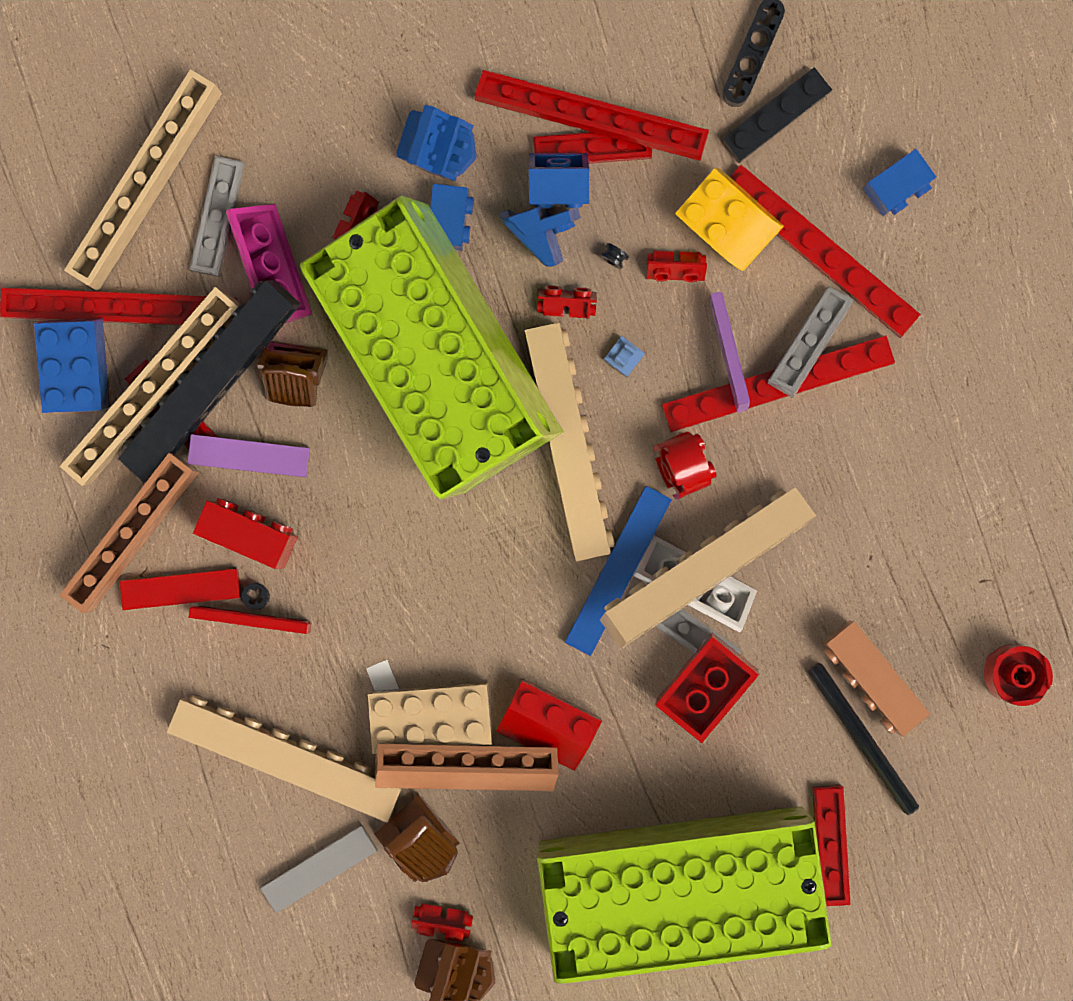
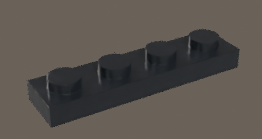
[721,67,832,164]

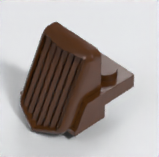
[258,342,328,407]
[374,795,460,882]
[414,939,495,1001]

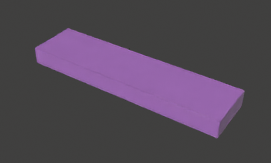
[710,292,750,413]
[188,435,310,478]

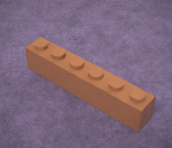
[59,453,199,613]
[375,744,559,791]

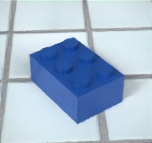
[34,318,110,413]

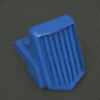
[396,105,477,182]
[499,207,581,267]

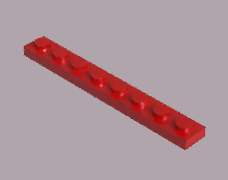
[474,70,709,161]
[730,165,921,338]
[0,288,238,326]
[661,335,895,433]

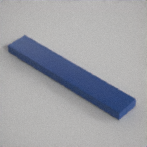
[564,486,672,656]

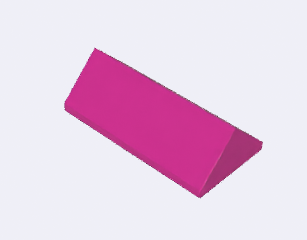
[226,204,312,324]

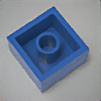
[529,153,589,208]

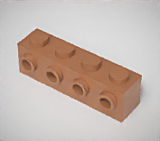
[822,620,930,737]

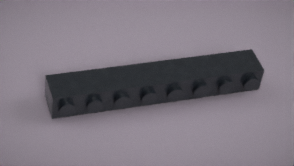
[118,280,301,483]

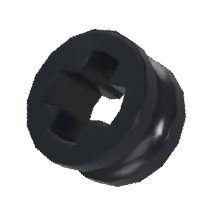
[599,243,629,270]
[242,583,270,610]

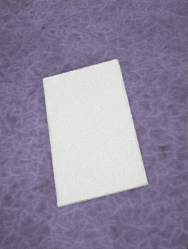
[366,660,399,691]

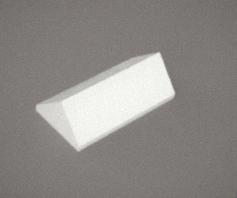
[633,535,757,633]

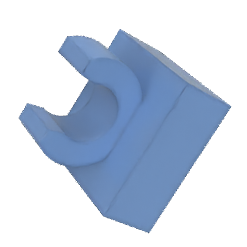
[604,336,645,378]

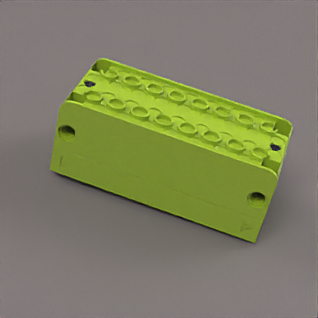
[300,195,564,499]
[537,806,832,984]

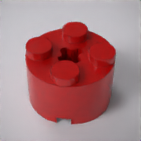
[653,431,717,500]
[984,644,1053,706]

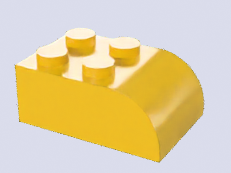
[675,167,784,271]

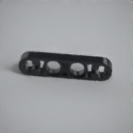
[722,0,785,107]

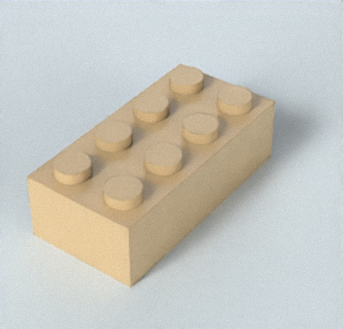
[368,682,493,754]

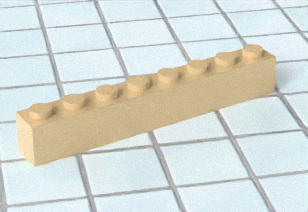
[64,69,222,291]
[59,287,241,486]
[525,323,615,561]
[600,487,816,649]
[167,695,402,823]

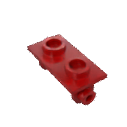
[332,190,379,240]
[646,250,707,283]
[537,285,597,319]
[411,903,473,942]

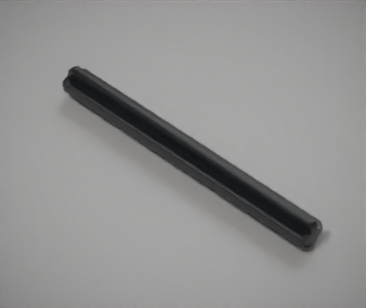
[808,663,919,815]

